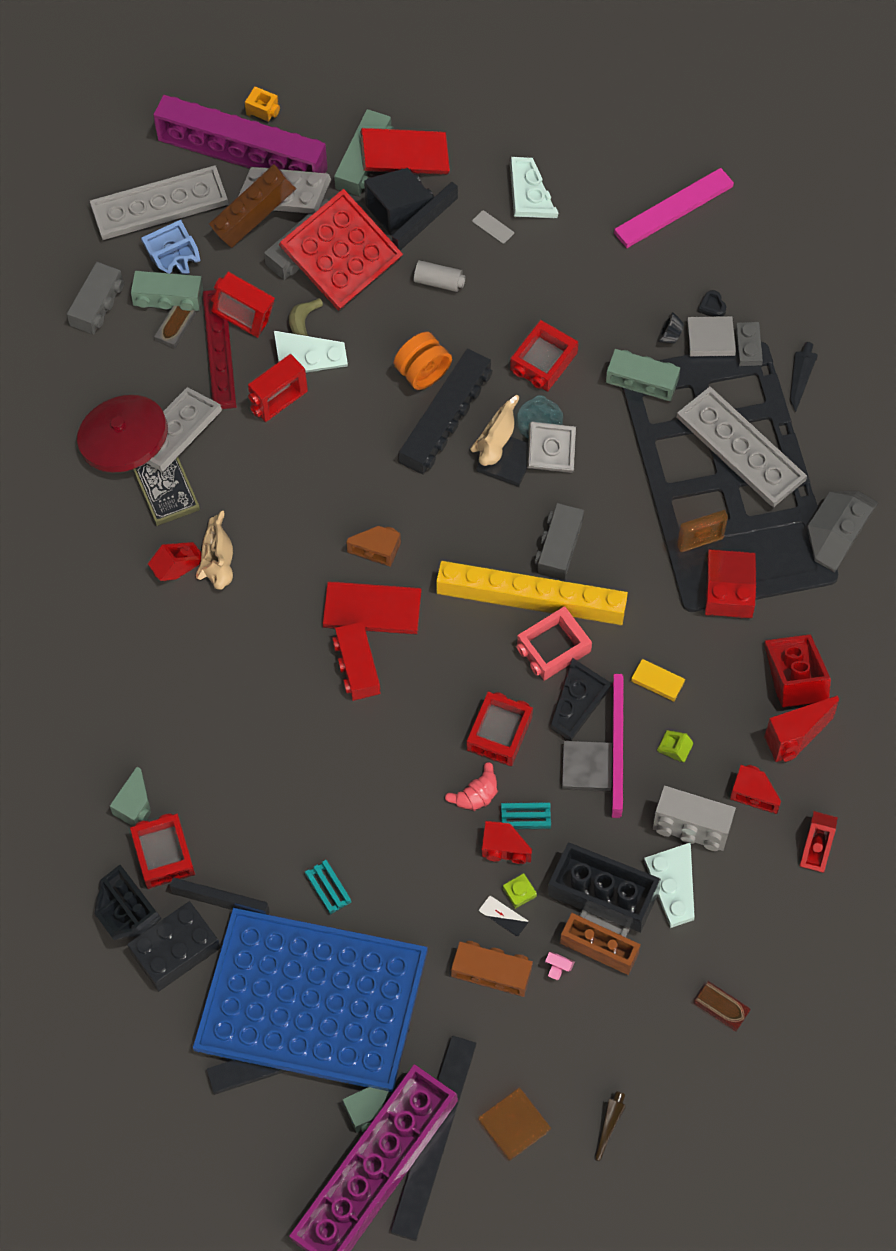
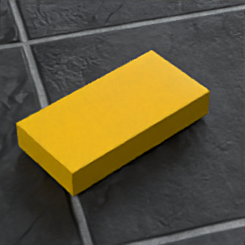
[631,659,685,702]

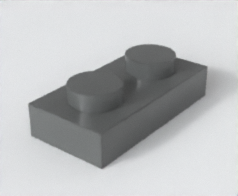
[736,322,763,366]

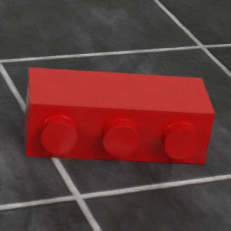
[332,621,381,701]

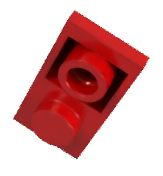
[482,821,532,864]

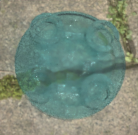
[517,395,563,439]

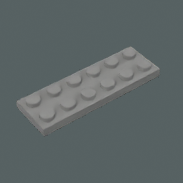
[90,165,229,240]
[677,387,807,508]

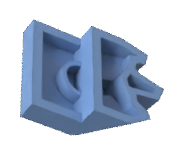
[141,220,201,275]

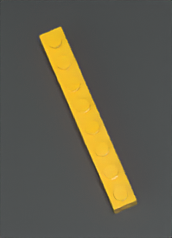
[437,561,628,625]

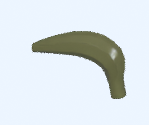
[289,298,323,336]

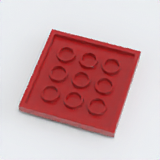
[279,189,403,311]

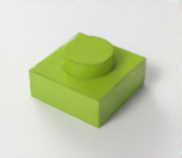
[503,873,537,909]

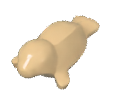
[470,395,519,466]
[196,511,233,590]

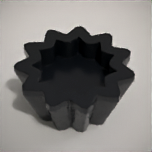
[658,312,684,343]

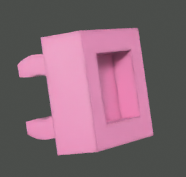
[546,952,575,980]

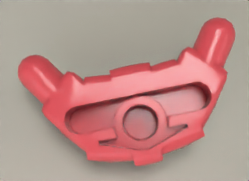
[445,762,498,811]

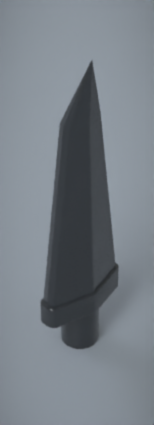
[790,342,818,412]

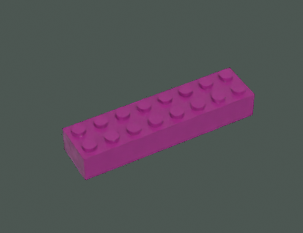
[153,95,328,173]
[290,1064,458,1251]

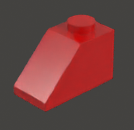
[148,542,202,581]
[730,765,781,814]
[800,811,838,873]

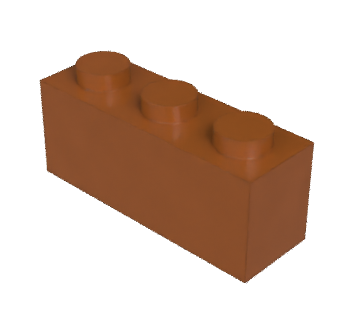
[560,913,641,975]
[451,941,533,997]

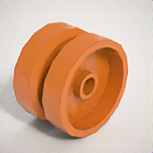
[393,332,452,390]

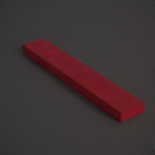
[203,290,237,409]

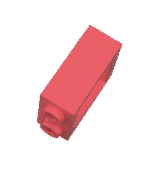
[516,606,592,681]

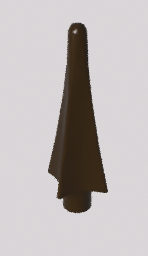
[595,1091,626,1161]

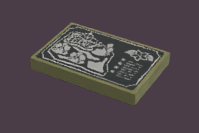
[133,457,200,526]

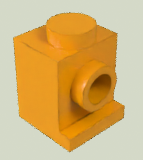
[245,87,280,122]

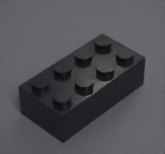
[548,842,661,933]

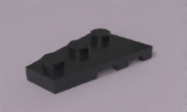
[551,658,612,741]

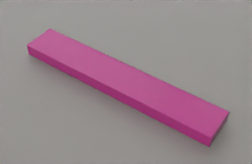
[614,168,734,249]
[612,674,623,818]

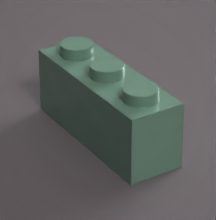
[131,271,203,311]
[606,349,680,401]

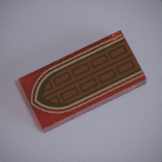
[694,981,751,1032]

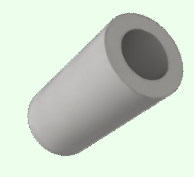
[414,260,466,292]

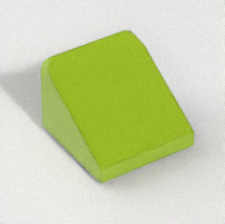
[657,730,693,762]

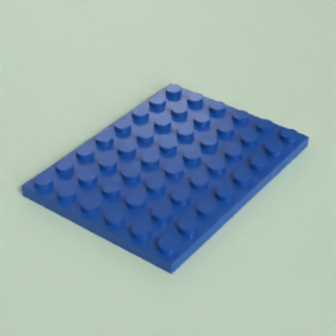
[193,908,428,1093]

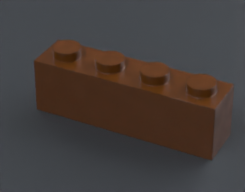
[209,164,297,248]

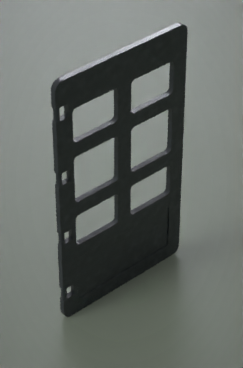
[622,342,839,612]

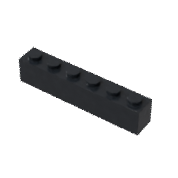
[399,348,493,475]

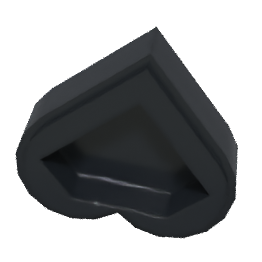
[698,290,727,317]

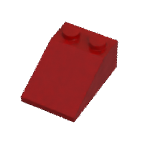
[705,550,756,618]
[764,634,831,707]
[765,695,839,762]

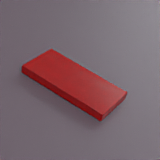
[360,128,450,174]
[323,582,422,634]

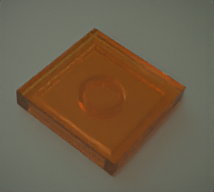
[678,510,728,552]
[479,1087,551,1161]

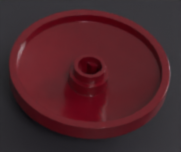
[77,395,168,472]

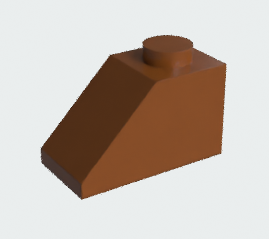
[346,526,401,567]

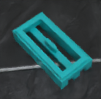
[501,803,551,829]
[305,860,351,914]

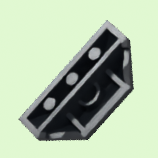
[94,864,162,941]

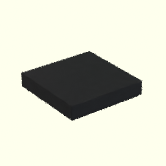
[477,437,528,487]

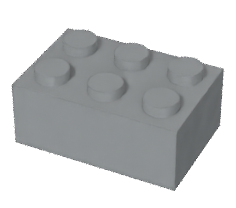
[653,786,736,851]

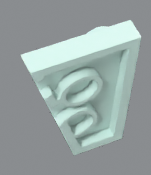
[510,157,559,218]
[274,331,348,373]
[644,843,694,928]

